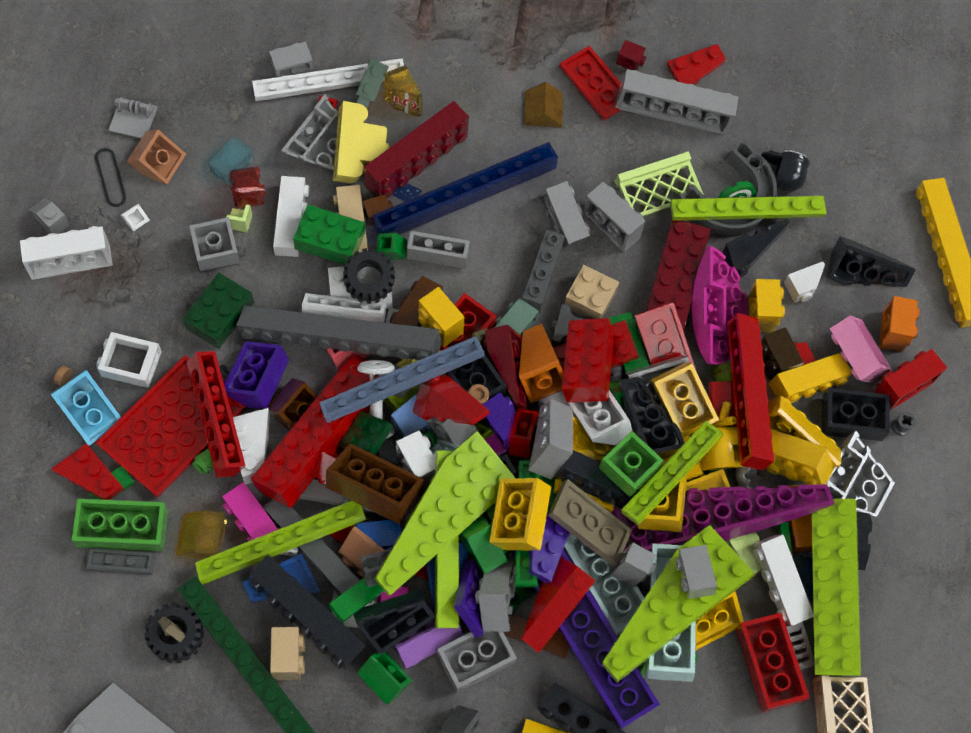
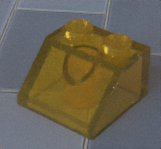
[176,510,227,559]

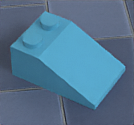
[50,370,121,446]

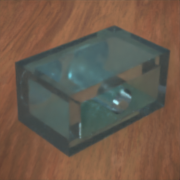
[209,136,254,185]

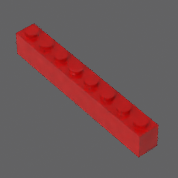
[727,313,775,471]

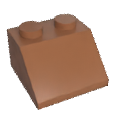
[127,129,186,185]
[339,526,385,579]

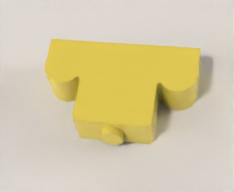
[333,101,389,183]

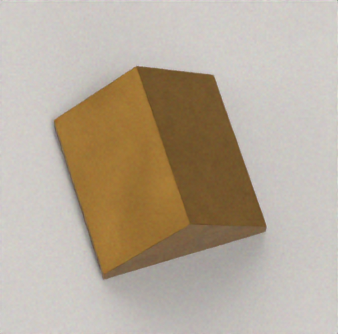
[524,82,563,127]

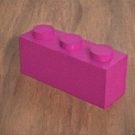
[222,482,278,541]

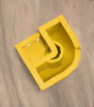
[702,426,744,470]

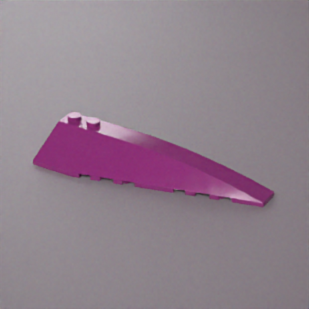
[611,484,835,552]

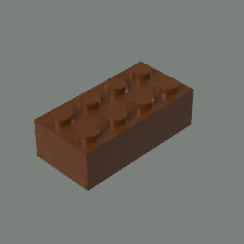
[326,443,424,524]

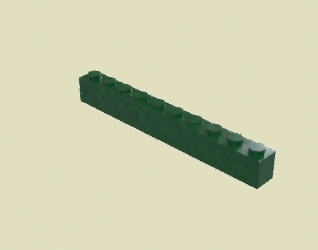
[177,576,315,733]

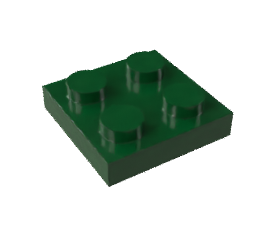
[338,411,393,455]

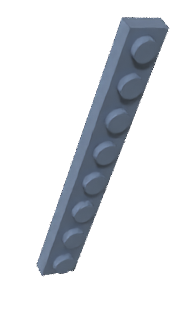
[320,336,485,423]

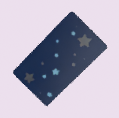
[392,183,422,205]

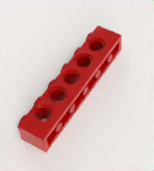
[187,351,246,478]

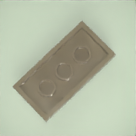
[548,479,632,566]

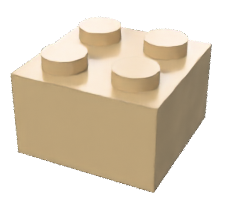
[564,265,619,319]
[270,627,306,681]

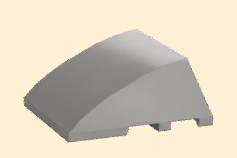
[281,94,339,171]
[827,431,895,518]

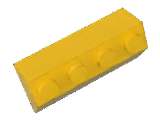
[768,396,841,467]
[695,591,744,651]

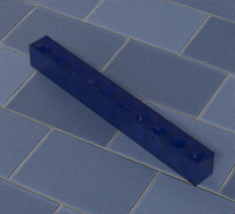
[373,142,558,235]

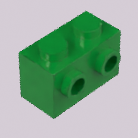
[357,652,413,705]

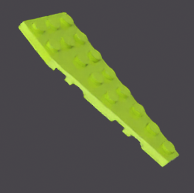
[374,431,515,596]
[602,525,754,682]

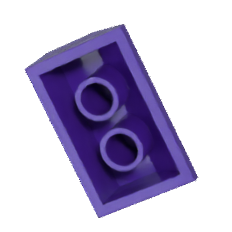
[224,341,289,409]
[482,393,516,456]

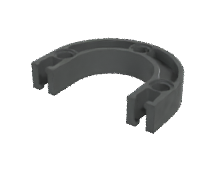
[678,139,777,237]

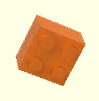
[878,296,920,352]

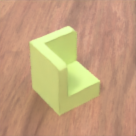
[226,204,252,233]

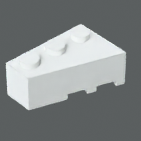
[233,408,270,484]

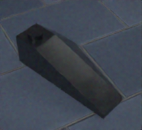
[722,219,790,278]
[827,236,916,287]
[619,377,685,460]

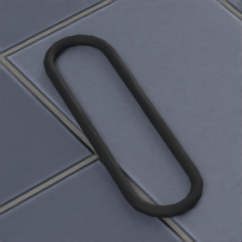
[95,148,126,207]

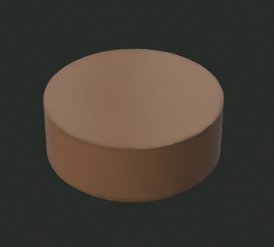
[54,366,72,387]
[468,384,489,404]

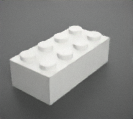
[20,226,113,280]

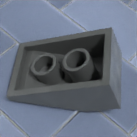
[434,705,482,733]

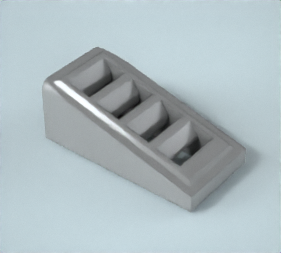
[786,622,815,670]

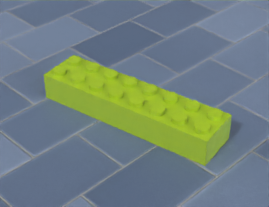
[812,499,861,676]

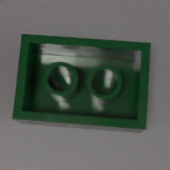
[182,272,254,349]

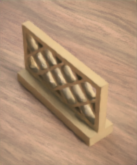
[813,675,873,733]

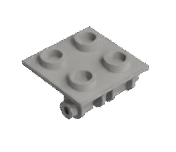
[108,97,158,139]

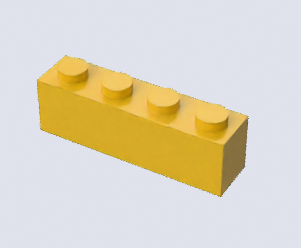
[769,353,852,404]

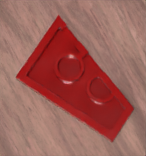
[667,44,726,85]
[51,443,124,500]

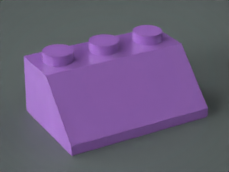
[393,601,464,669]

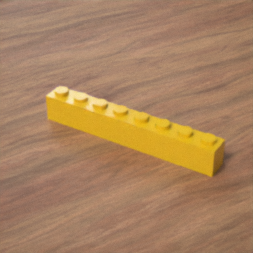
[916,178,971,328]

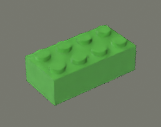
[72,499,168,551]

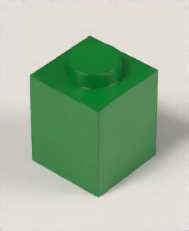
[377,233,408,260]

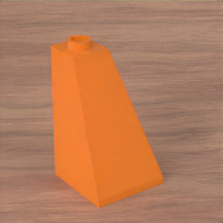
[519,324,563,403]

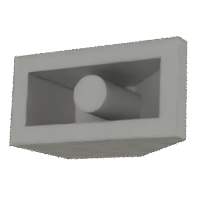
[28,198,70,234]

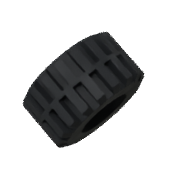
[343,248,395,304]
[144,603,204,663]

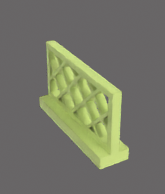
[614,151,704,217]

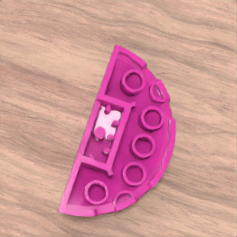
[692,246,749,365]

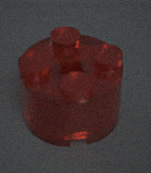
[230,166,265,209]

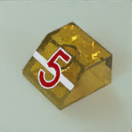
[383,65,422,117]

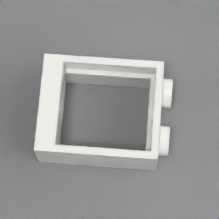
[96,332,162,388]

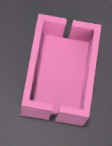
[830,315,892,383]

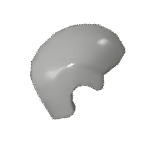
[735,467,761,489]

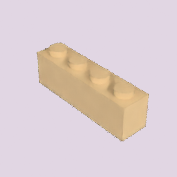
[333,185,368,253]

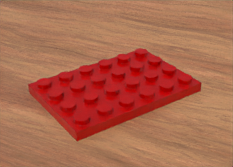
[96,355,246,498]

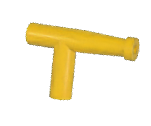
[712,402,736,427]

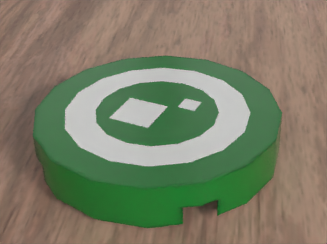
[718,181,756,198]

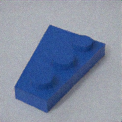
[242,553,320,603]

